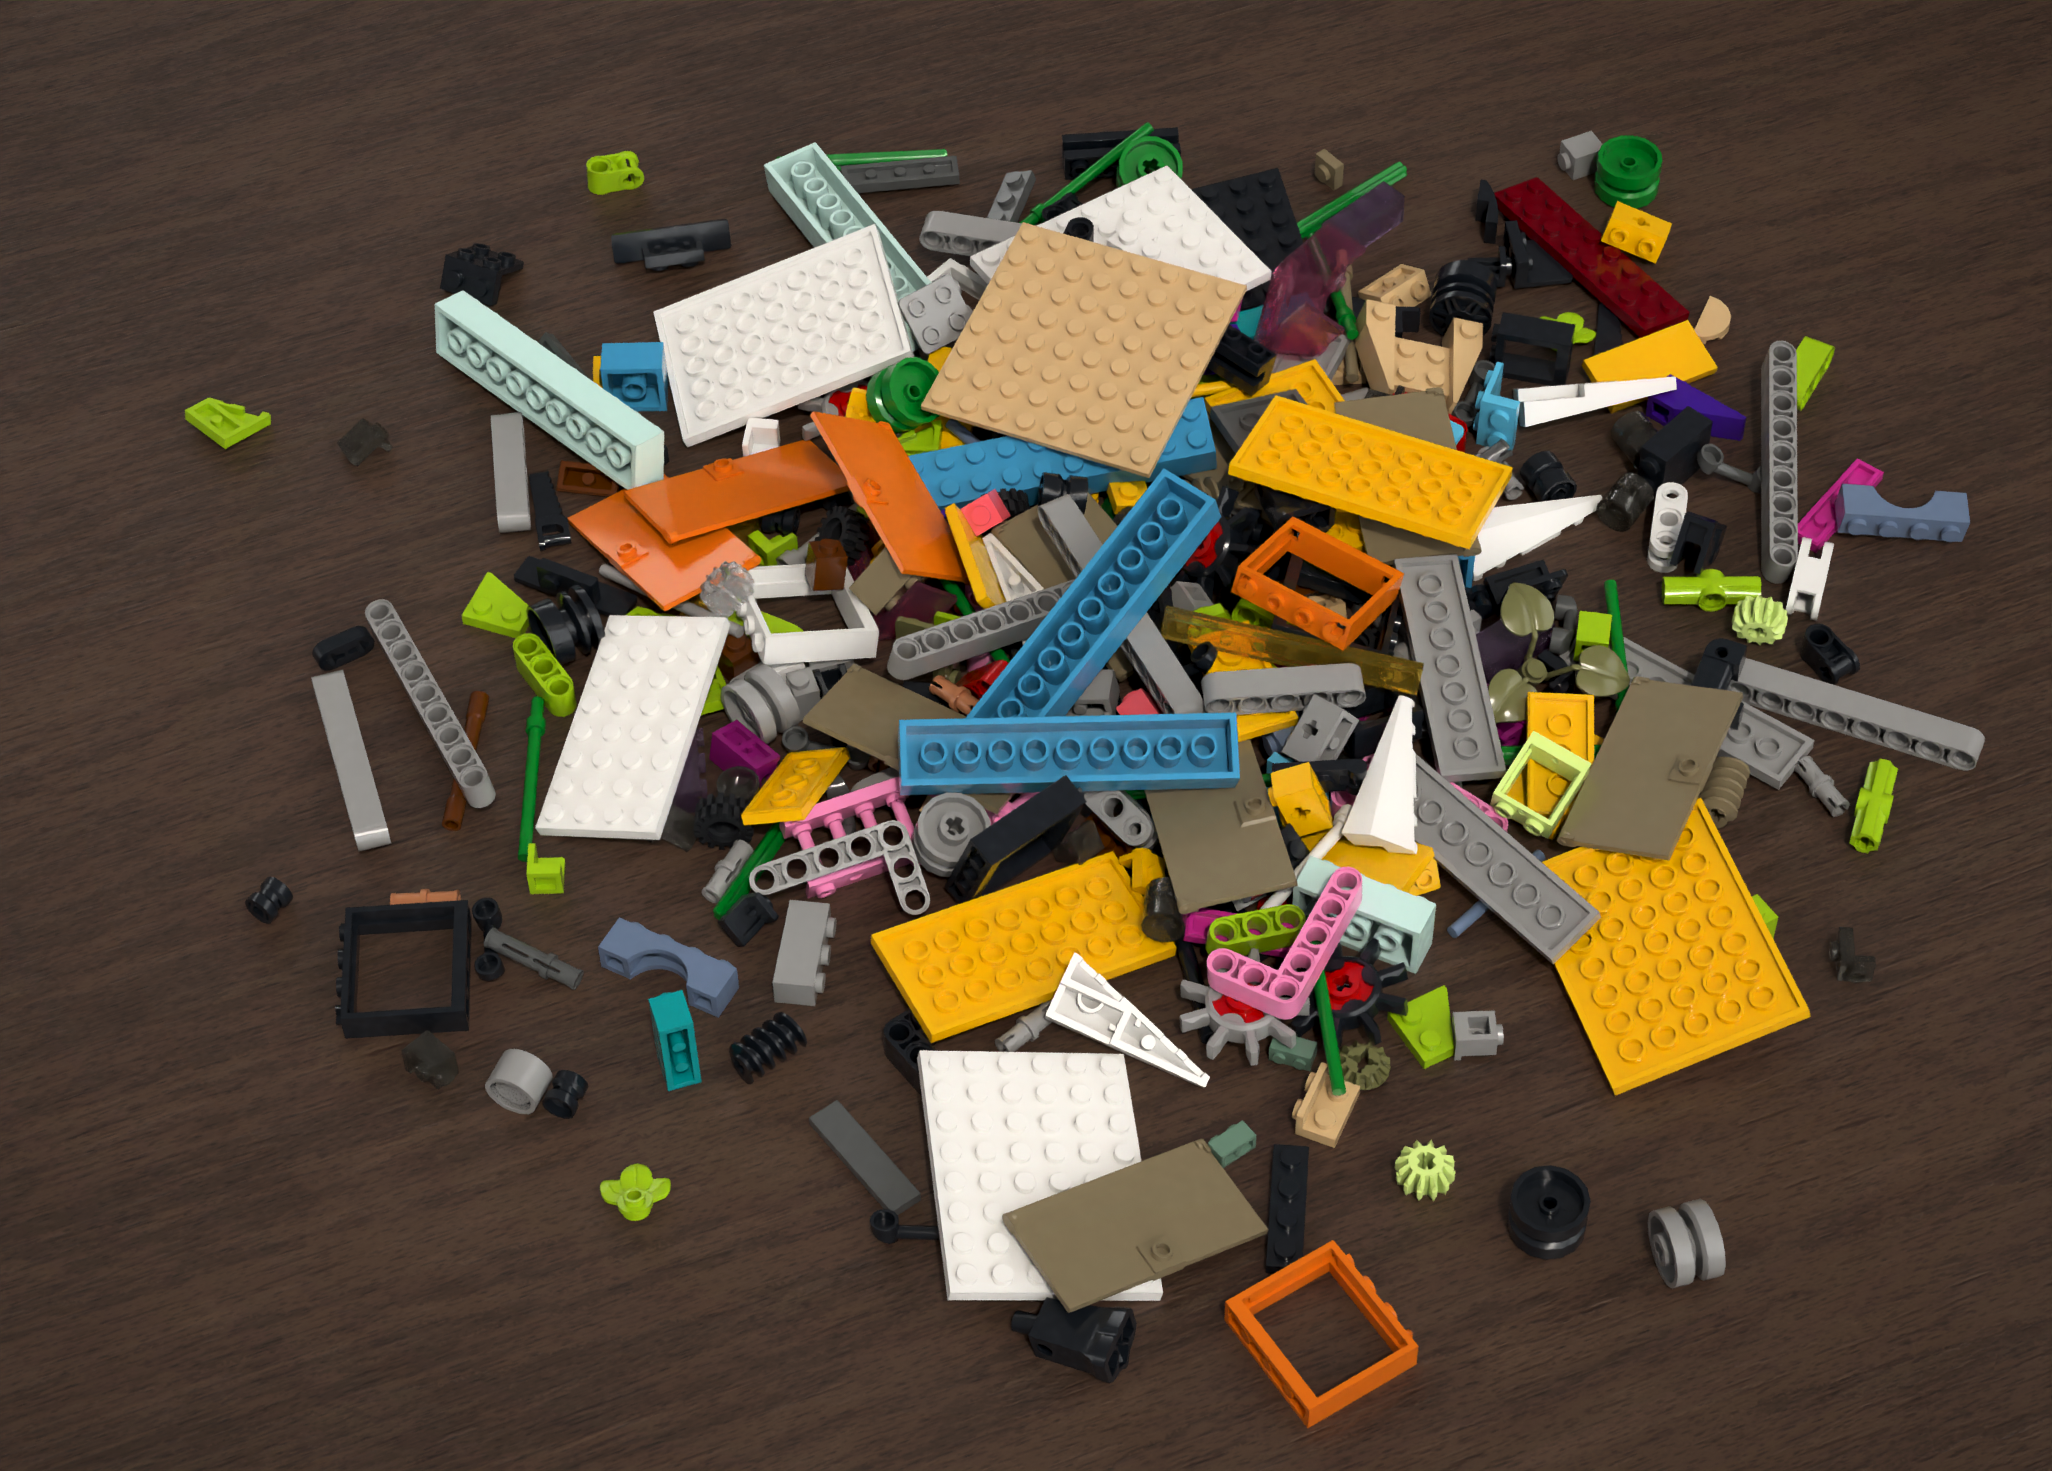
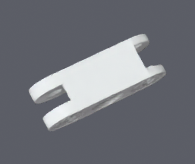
[1647,482,1688,573]
[1786,537,1834,621]

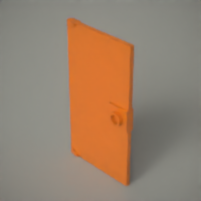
[810,411,971,585]
[624,440,851,544]
[567,474,761,611]

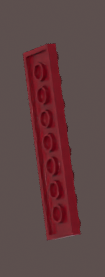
[1494,177,1690,338]

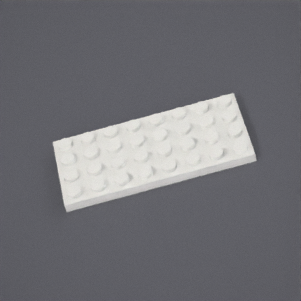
[535,615,730,840]

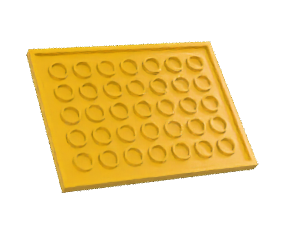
[1542,798,1811,1096]

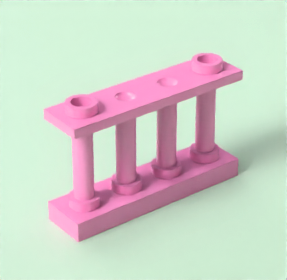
[780,776,921,898]

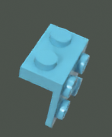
[1473,362,1520,450]

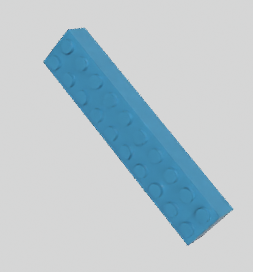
[908,397,1217,511]
[966,468,1221,718]
[898,713,1240,795]

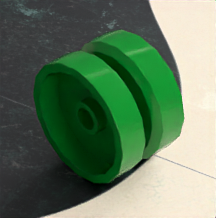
[1594,135,1663,209]
[1116,136,1183,188]
[866,357,940,434]

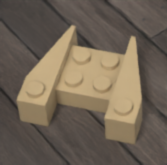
[1355,299,1483,414]

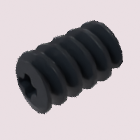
[729,1012,807,1084]

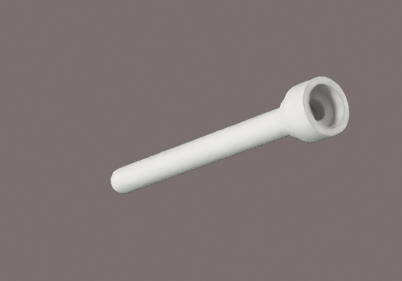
[1260,804,1352,909]

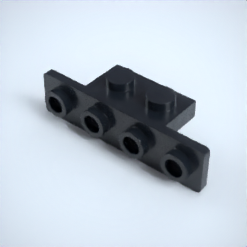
[611,219,731,271]
[514,556,637,617]

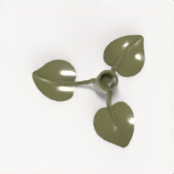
[1488,583,1630,724]

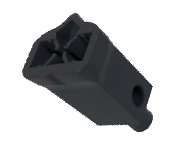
[1255,483,1336,537]
[1011,1297,1137,1384]

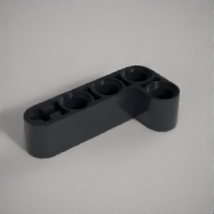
[884,1008,940,1096]

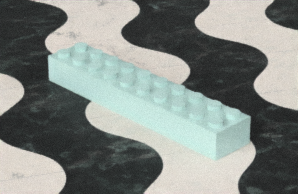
[764,142,931,351]
[435,290,664,490]

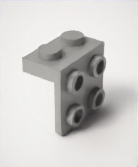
[898,273,973,354]

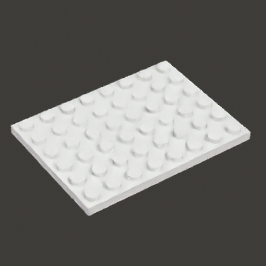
[970,166,1271,291]
[653,224,914,448]
[917,1050,1163,1301]

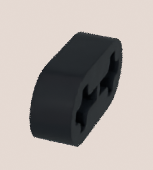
[312,626,375,670]

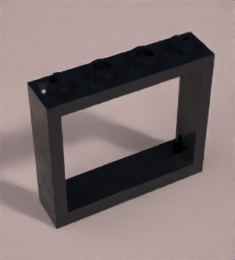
[1265,554,1403,682]
[944,775,1087,904]
[335,900,472,1039]

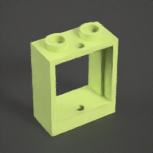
[1490,731,1592,839]

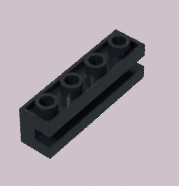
[1062,127,1181,180]
[1207,325,1277,396]

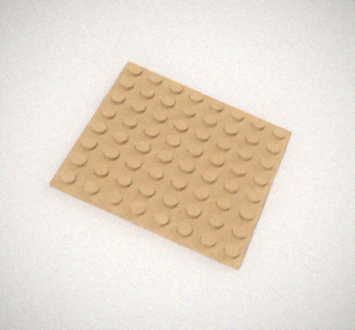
[921,222,1247,478]

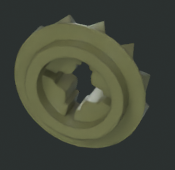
[1340,1040,1391,1090]

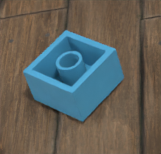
[600,342,669,412]

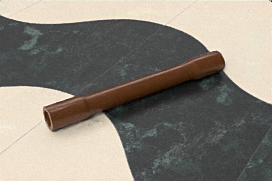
[442,691,490,831]

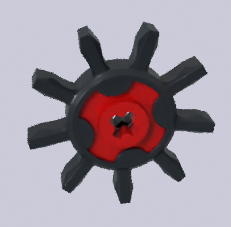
[1171,486,1260,602]
[1281,938,1409,1049]

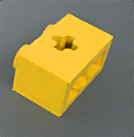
[1601,201,1672,264]
[1268,762,1333,837]

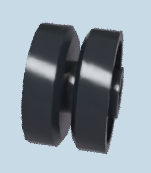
[1507,1165,1591,1260]

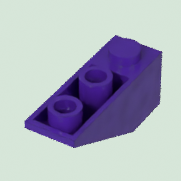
[1646,374,1746,441]

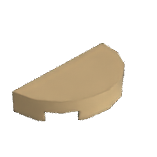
[1694,296,1731,344]

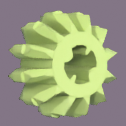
[1732,594,1788,646]
[1395,1139,1456,1201]

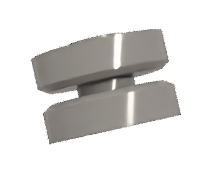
[721,664,800,744]
[912,792,991,877]
[1648,1198,1726,1289]

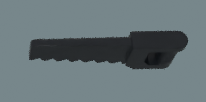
[1594,302,1623,356]
[529,471,572,551]

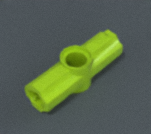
[1661,569,1761,612]
[1849,759,1898,854]

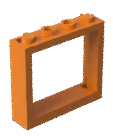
[1231,516,1404,651]
[1224,1240,1419,1428]

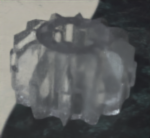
[699,561,755,617]

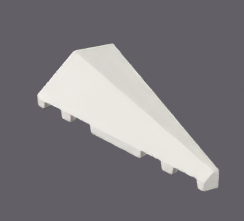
[1513,376,1677,427]
[1473,495,1604,581]
[982,533,1044,645]
[1342,695,1418,854]
[1044,952,1210,1089]

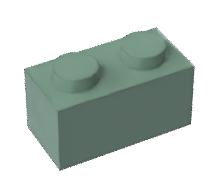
[1269,1036,1317,1071]
[1208,1120,1256,1168]

